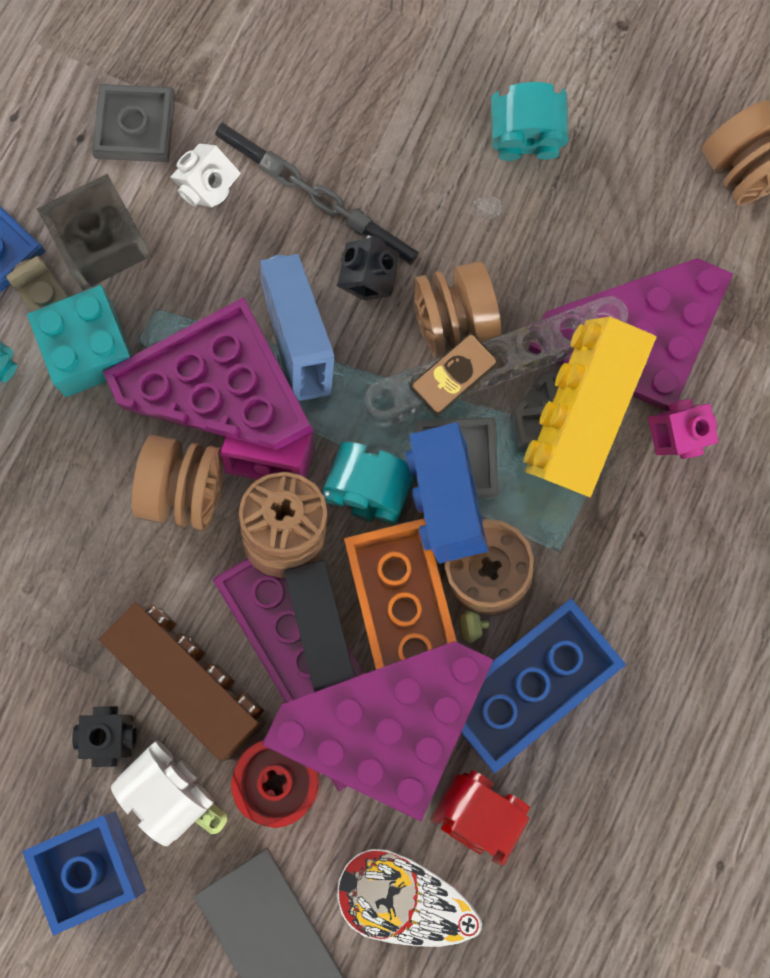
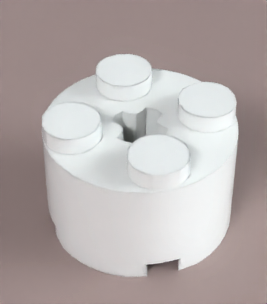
[111,740,214,846]

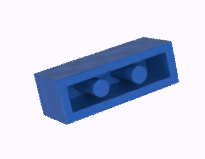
[406,422,489,563]

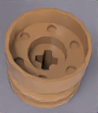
[701,100,770,206]
[413,261,502,358]
[132,435,224,531]
[238,472,327,578]
[445,519,534,616]

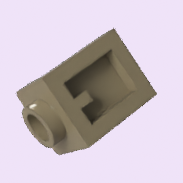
[6,256,68,312]

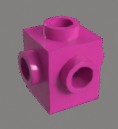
[647,398,719,459]

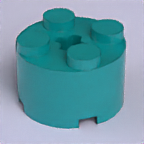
[491,82,569,161]
[322,442,414,525]

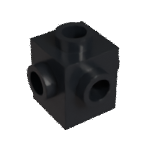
[337,236,400,301]
[72,706,137,767]

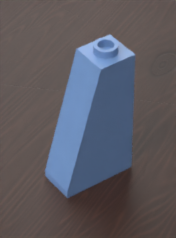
[260,254,334,401]

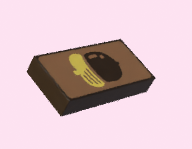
[410,332,499,418]

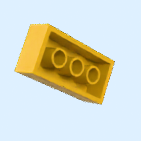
[524,316,657,498]

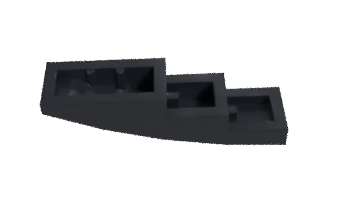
[284,560,355,692]

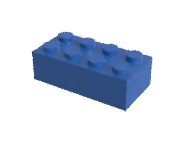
[461,598,626,774]

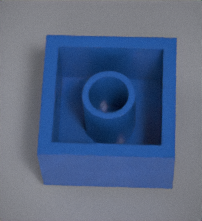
[22,811,146,936]

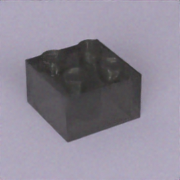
[37,173,151,291]

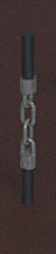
[215,123,419,265]

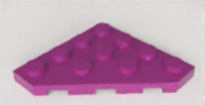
[528,258,733,411]
[103,297,314,450]
[262,641,494,821]

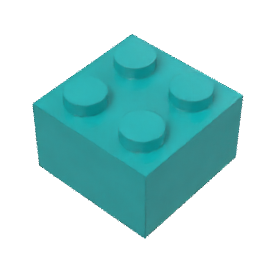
[27,285,134,398]

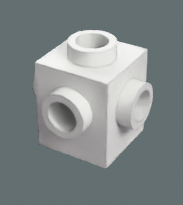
[170,144,241,208]

